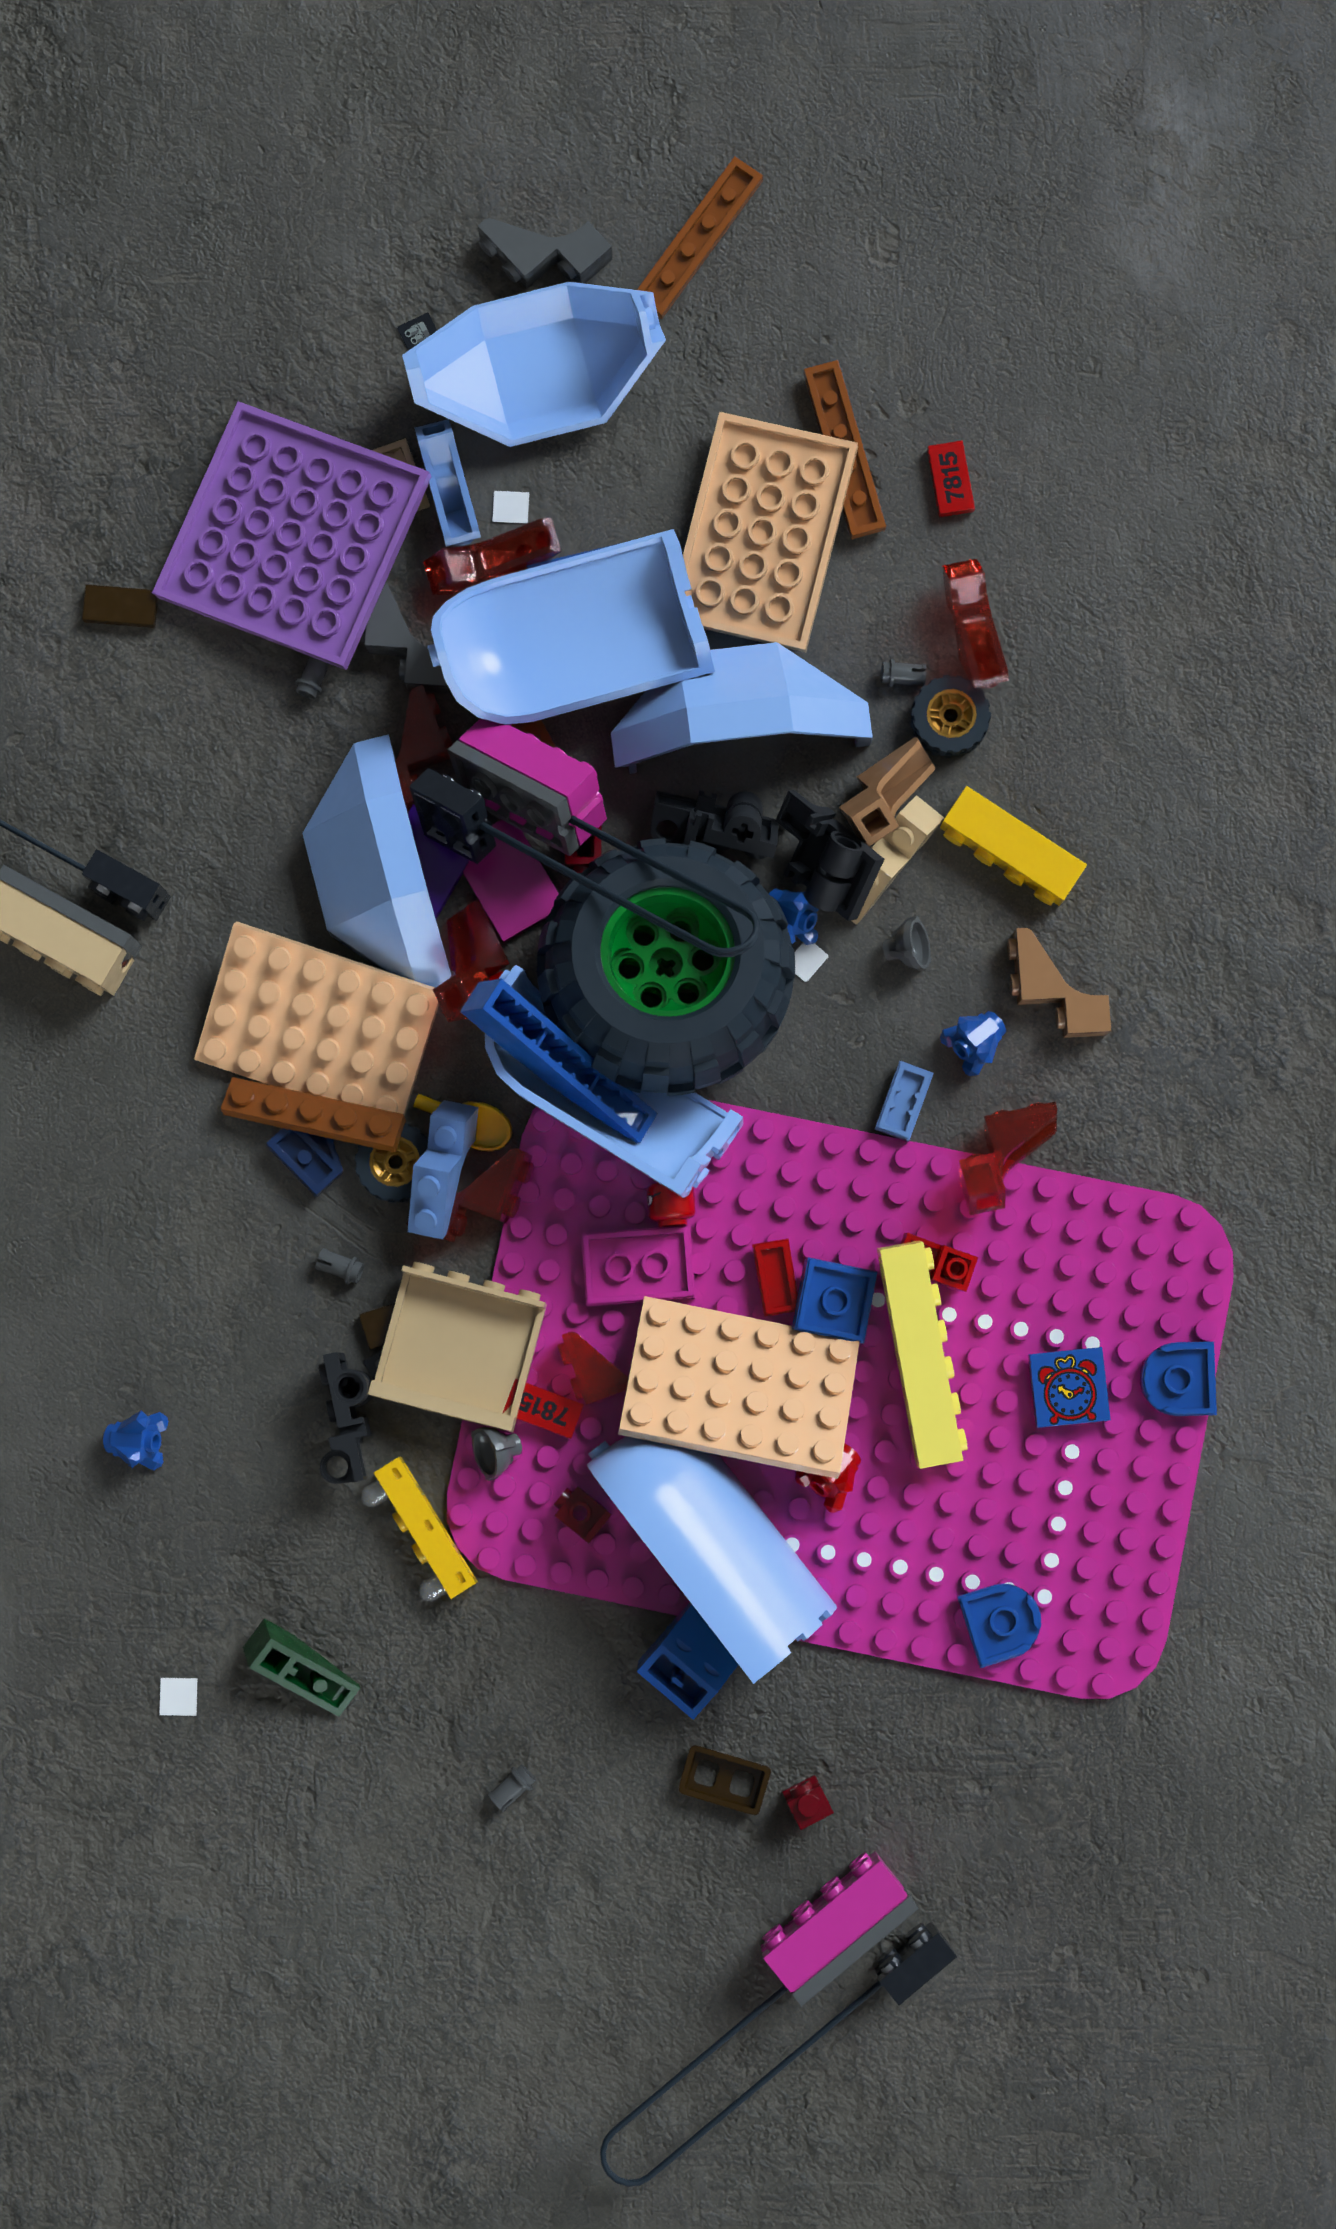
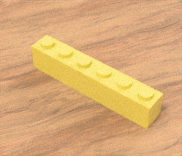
[876,1240,968,1469]

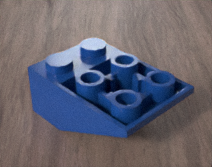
[637,1602,739,1720]

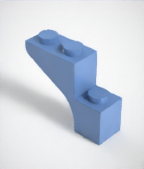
[414,419,481,546]
[408,1100,479,1240]

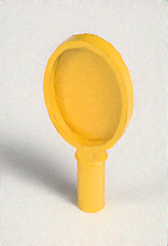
[414,1094,512,1151]

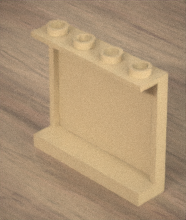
[368,1262,547,1433]

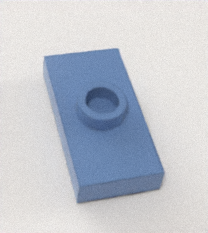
[874,1061,934,1142]

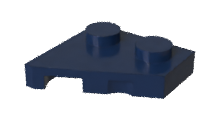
[266,1128,343,1198]

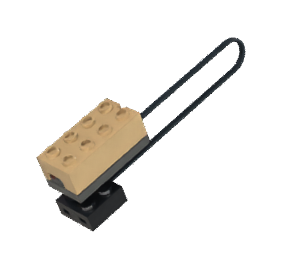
[0,820,171,996]

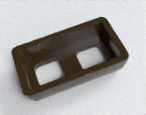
[679,1745,771,1815]

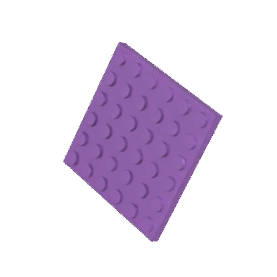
[152,401,431,670]

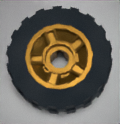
[910,675,991,758]
[355,1123,428,1204]

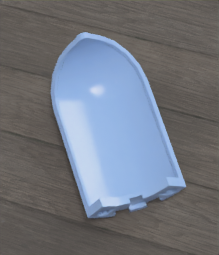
[428,529,715,725]
[485,965,744,1197]
[586,1436,837,1684]

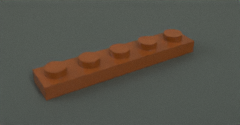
[637,156,763,319]
[803,360,886,540]
[221,1077,406,1153]

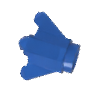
[769,888,819,945]
[940,1011,1006,1076]
[103,1410,169,1471]

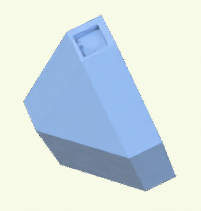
[402,282,666,447]
[611,642,873,774]
[302,734,455,991]

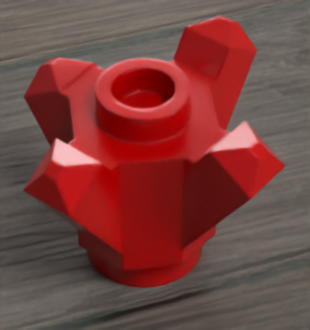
[795,1443,861,1513]

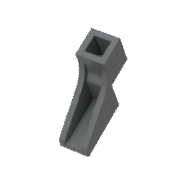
[478,218,612,289]
[360,582,451,694]

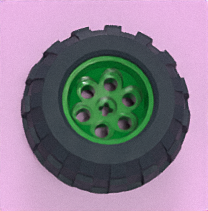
[537,838,795,1096]

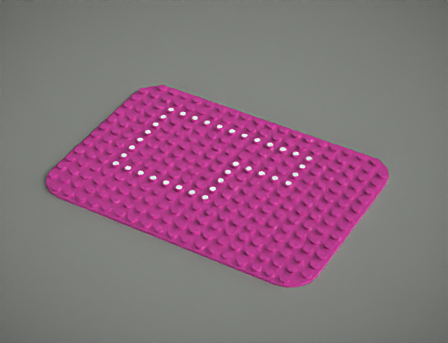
[447,1100,1233,1699]

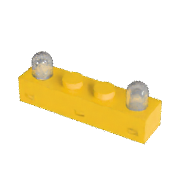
[361,1457,478,1602]

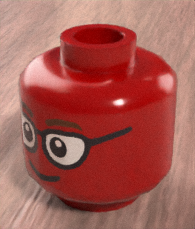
[647,1182,696,1227]

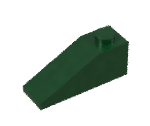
[243,1619,360,1717]

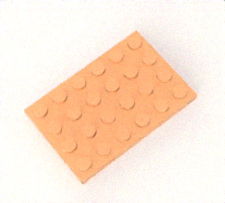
[683,412,858,653]
[194,922,443,1117]
[618,1296,860,1479]

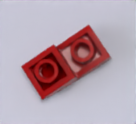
[901,1233,978,1292]

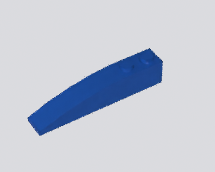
[460,978,658,1143]

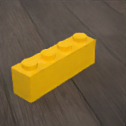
[940,786,1087,906]

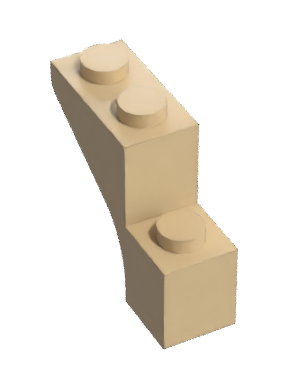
[851,795,944,925]

